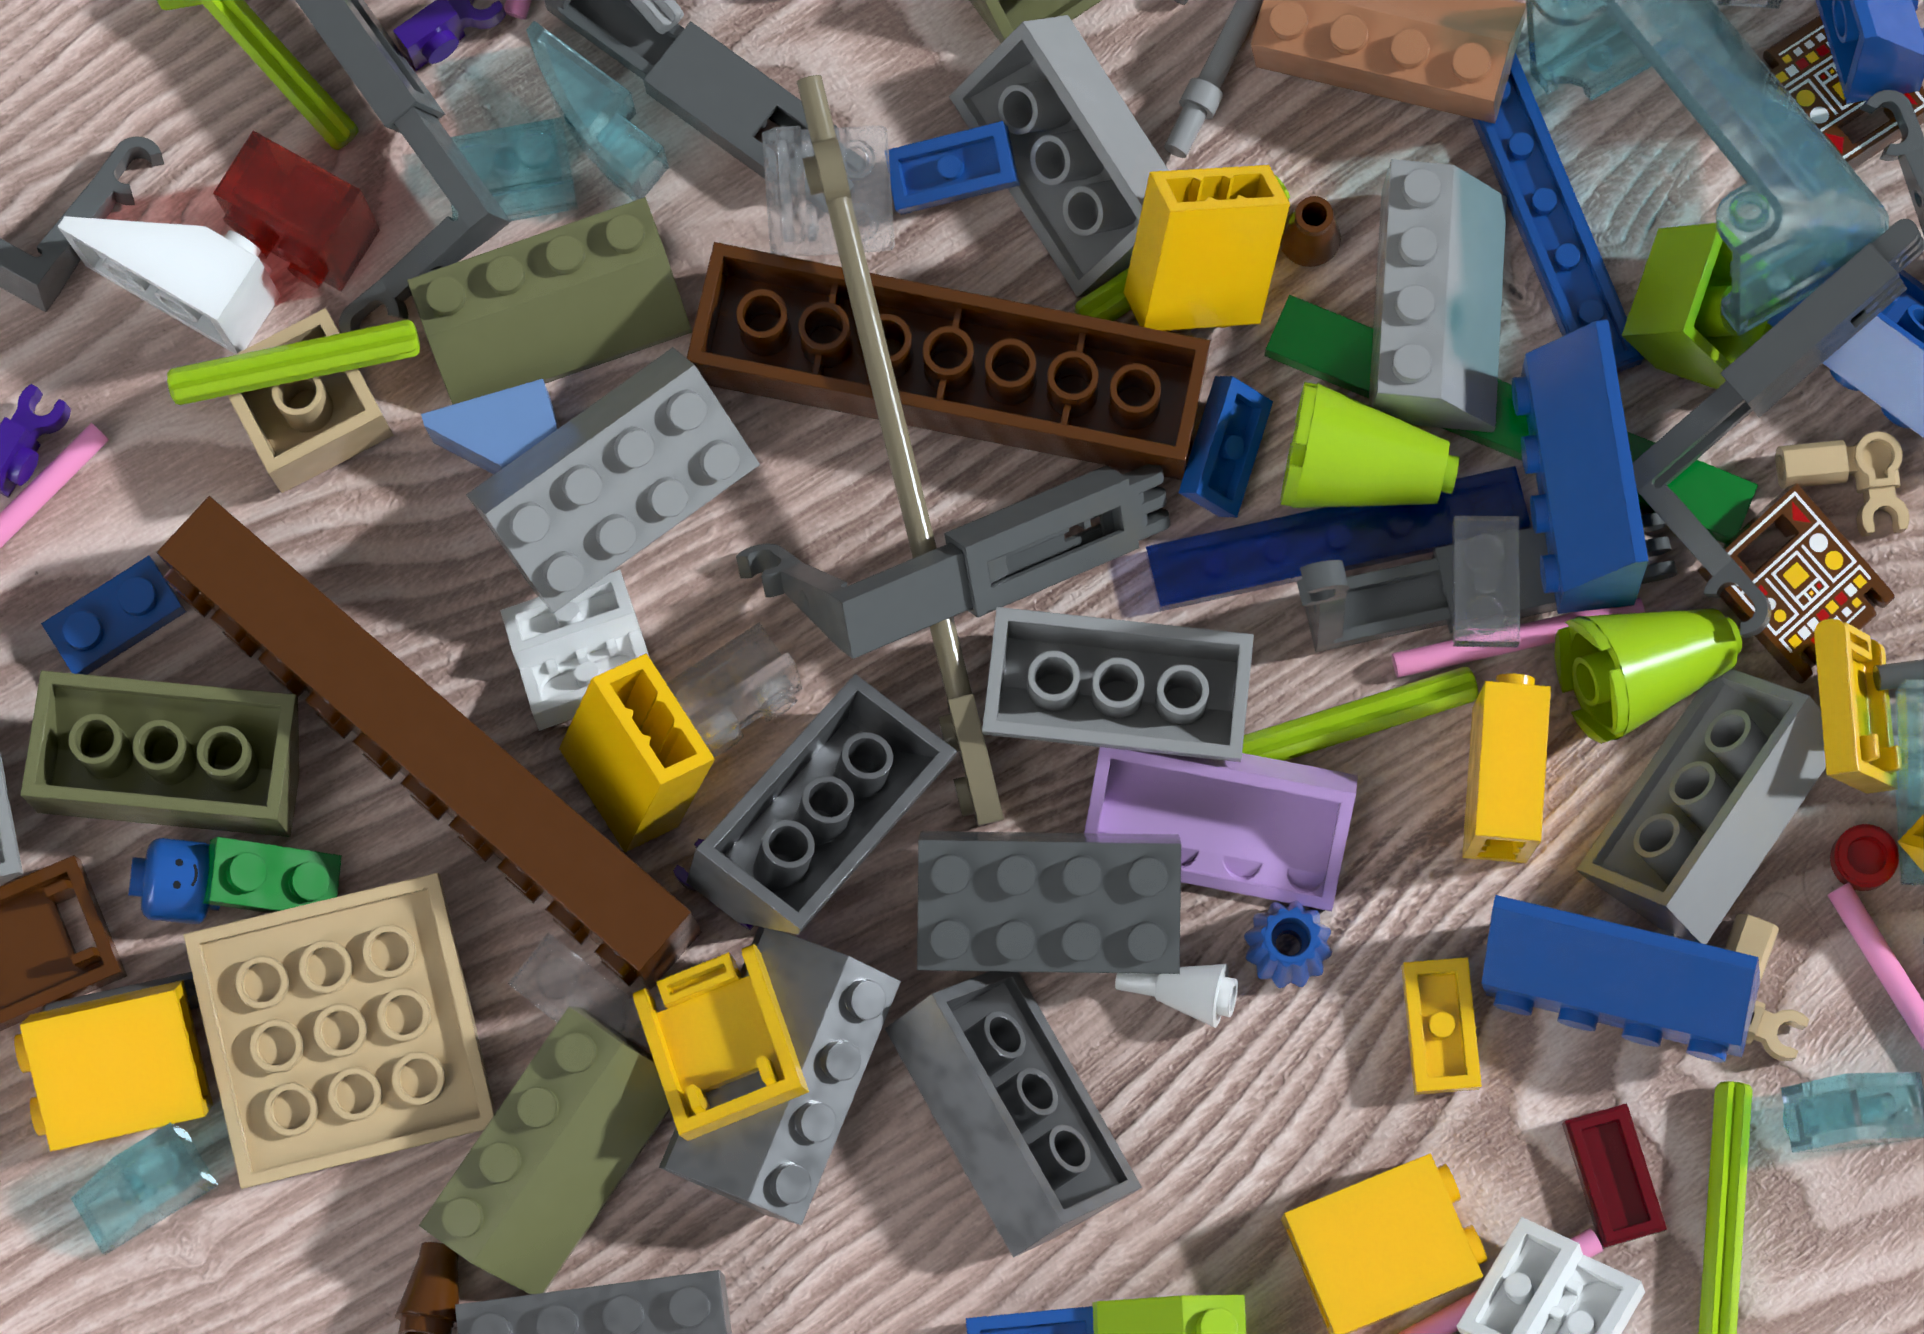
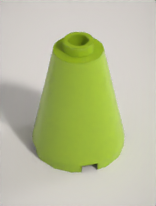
[1280,382,1460,508]
[1554,608,1742,744]

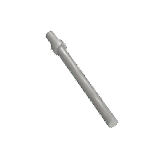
[1164,0,1263,158]

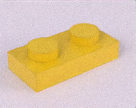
[1401,957,1482,1095]

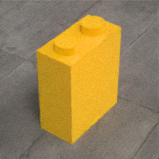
[1123,165,1290,332]
[559,653,715,852]
[1462,673,1551,864]
[14,980,213,1152]
[1281,1153,1487,1334]

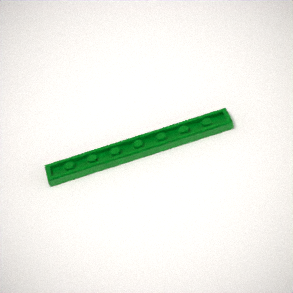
[1264,294,1758,544]

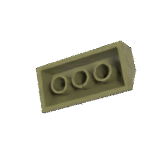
[407,197,692,405]
[21,670,299,837]
[419,1006,670,1295]

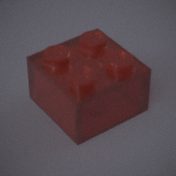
[213,131,380,292]

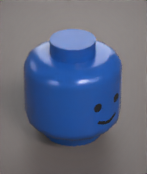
[128,838,220,924]

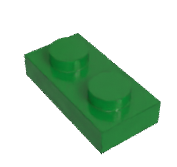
[203,837,342,913]

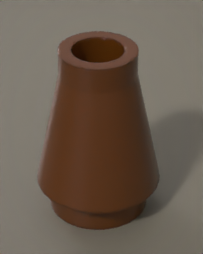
[1280,196,1341,267]
[395,1242,459,1334]

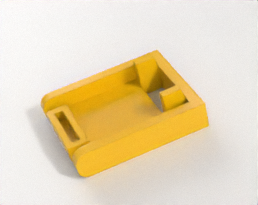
[1814,619,1902,794]
[633,944,809,1141]

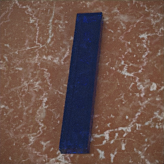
[1145,466,1531,612]

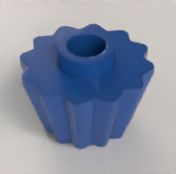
[1244,901,1332,988]

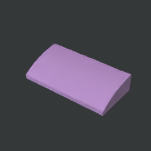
[1084,747,1358,911]

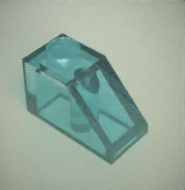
[1781,1072,1924,1153]
[71,1122,218,1255]

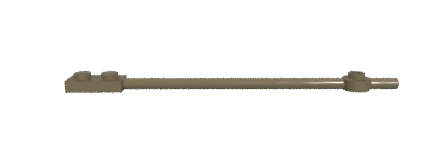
[797,75,1004,827]

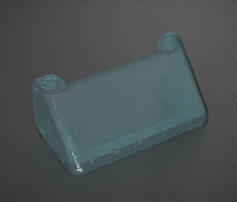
[1526,0,1889,336]

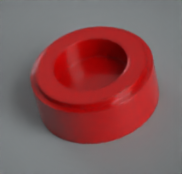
[1830,824,1899,891]

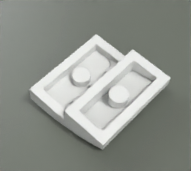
[500,570,650,731]
[1457,1217,1645,1334]

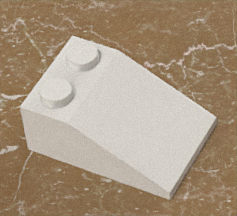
[58,216,281,354]

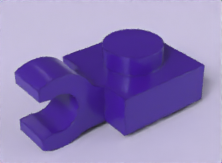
[393,0,506,71]
[0,384,71,498]

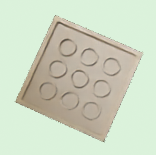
[183,873,496,1189]

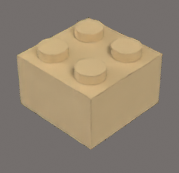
[228,308,394,493]

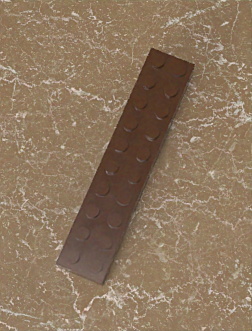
[156,496,702,990]

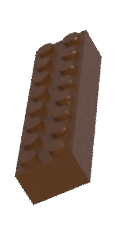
[687,242,1211,481]

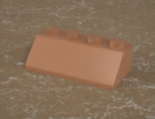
[1251,0,1528,124]

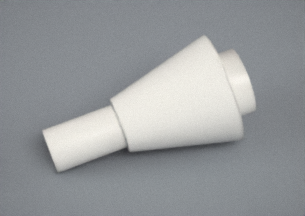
[1115,964,1238,1028]

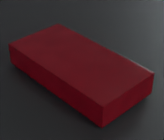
[1562,1103,1667,1249]

